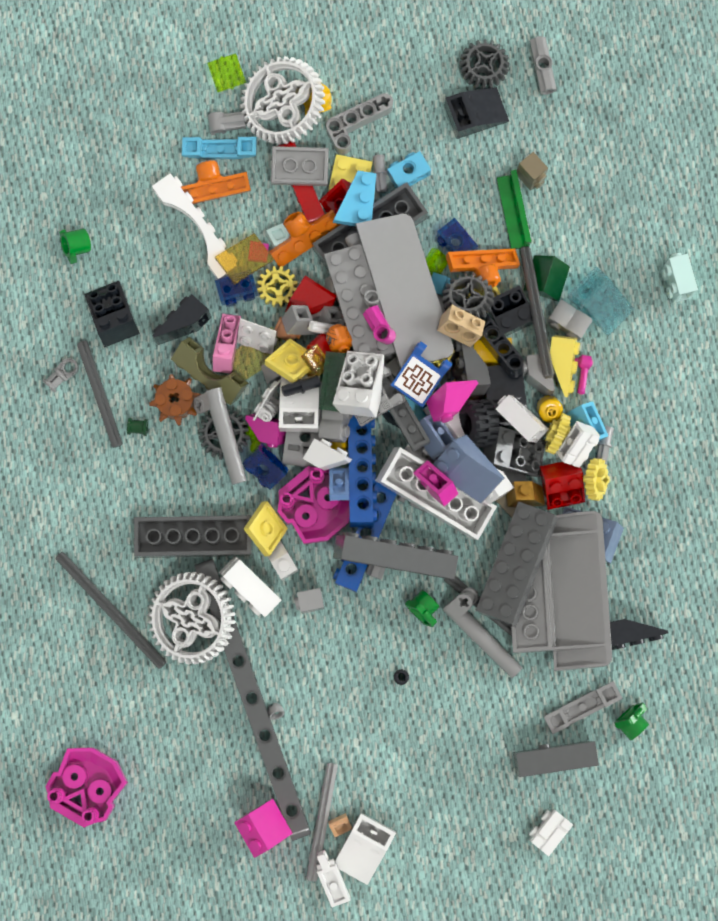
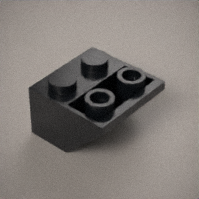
[488,285,533,336]

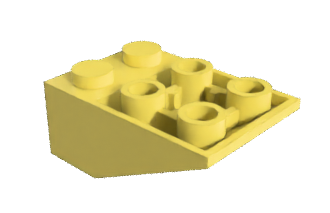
[550,335,580,397]

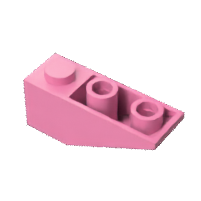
[213,314,241,374]

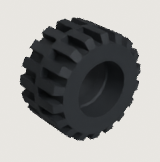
[459,399,500,448]

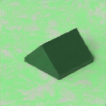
[523,255,570,302]

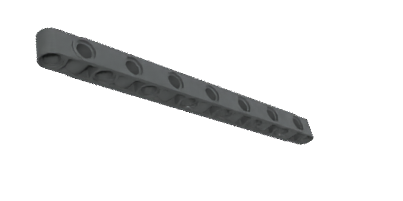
[194,558,311,841]

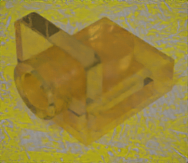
[301,344,330,377]

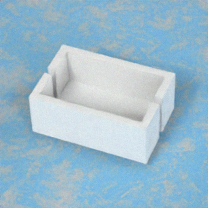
[219,556,281,617]

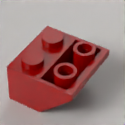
[540,462,585,510]

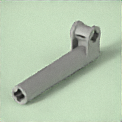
[194,387,247,485]
[442,587,523,678]

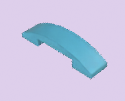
[182,137,257,159]

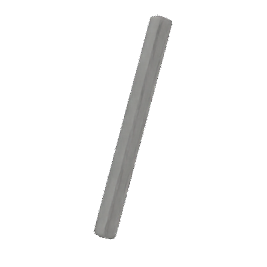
[306,763,338,882]

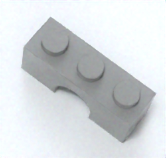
[282,305,343,335]

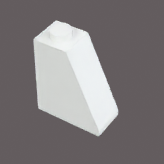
[496,395,549,443]

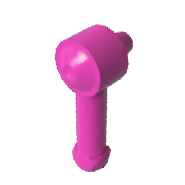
[575,355,593,395]

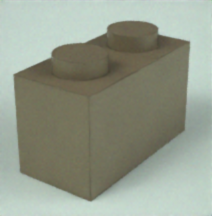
[517,152,548,191]

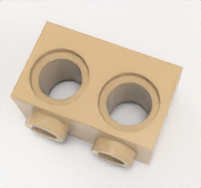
[437,305,485,347]

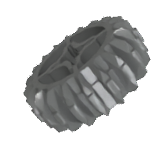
[459,39,510,89]
[442,272,494,318]
[199,408,250,460]

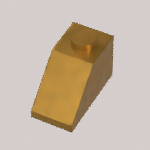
[507,481,545,507]

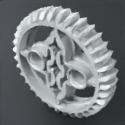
[240,57,325,144]
[147,572,236,664]

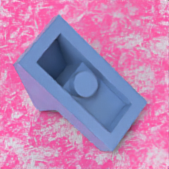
[329,468,349,501]

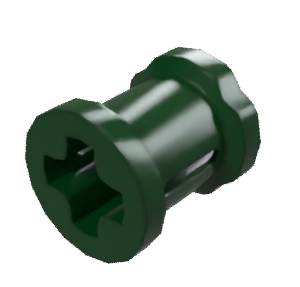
[127,418,149,436]

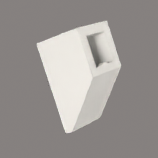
[303,438,352,470]

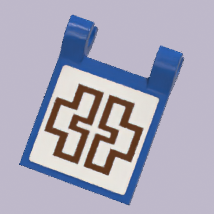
[390,341,452,407]

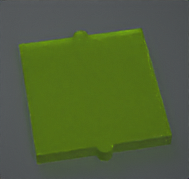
[207,53,246,93]

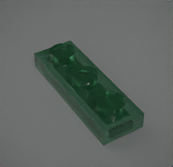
[319,351,346,412]

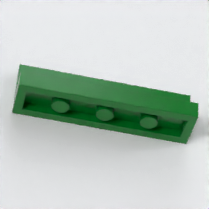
[496,170,531,249]

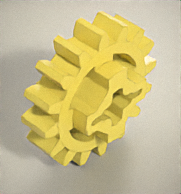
[257,266,298,308]
[545,413,571,455]
[583,458,610,501]

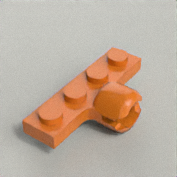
[181,160,251,204]
[269,210,341,267]
[446,249,520,288]

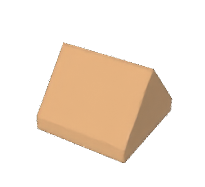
[328,813,352,837]

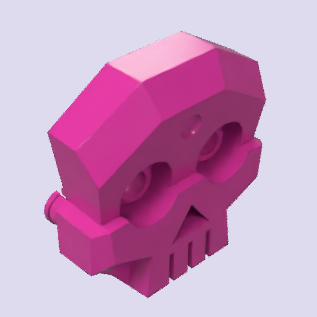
[277,466,350,545]
[45,747,128,828]

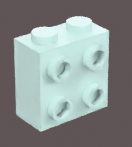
[661,253,698,303]

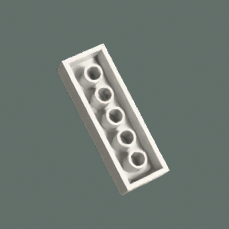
[375,447,497,540]

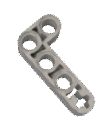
[326,93,393,155]

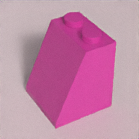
[234,799,293,858]

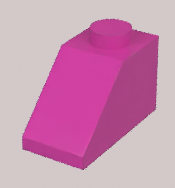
[245,413,286,448]
[413,460,458,507]

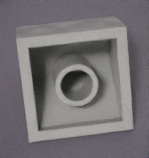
[523,354,555,396]

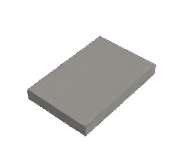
[271,146,329,186]

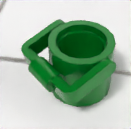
[59,228,91,264]
[405,589,440,627]
[614,702,649,741]

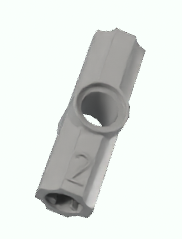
[529,36,557,95]

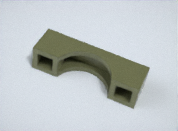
[171,337,249,405]

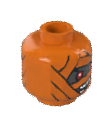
[326,324,352,354]

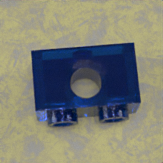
[436,218,478,252]
[242,443,289,490]

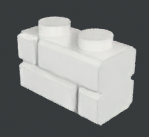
[556,421,600,468]
[529,809,573,856]

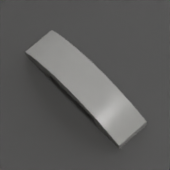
[544,681,623,734]

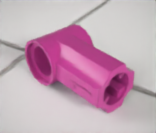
[363,305,396,345]

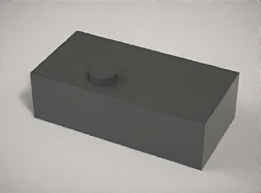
[513,741,599,777]

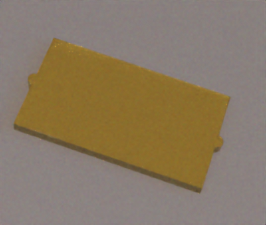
[232,327,283,380]

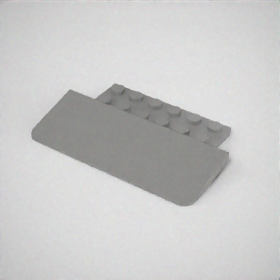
[324,214,454,369]
[511,511,612,671]

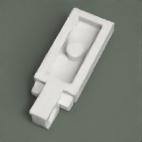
[317,850,351,907]

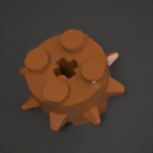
[149,374,201,426]

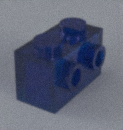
[215,270,258,307]

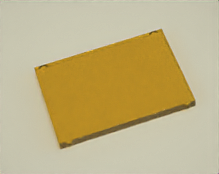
[215,233,274,284]

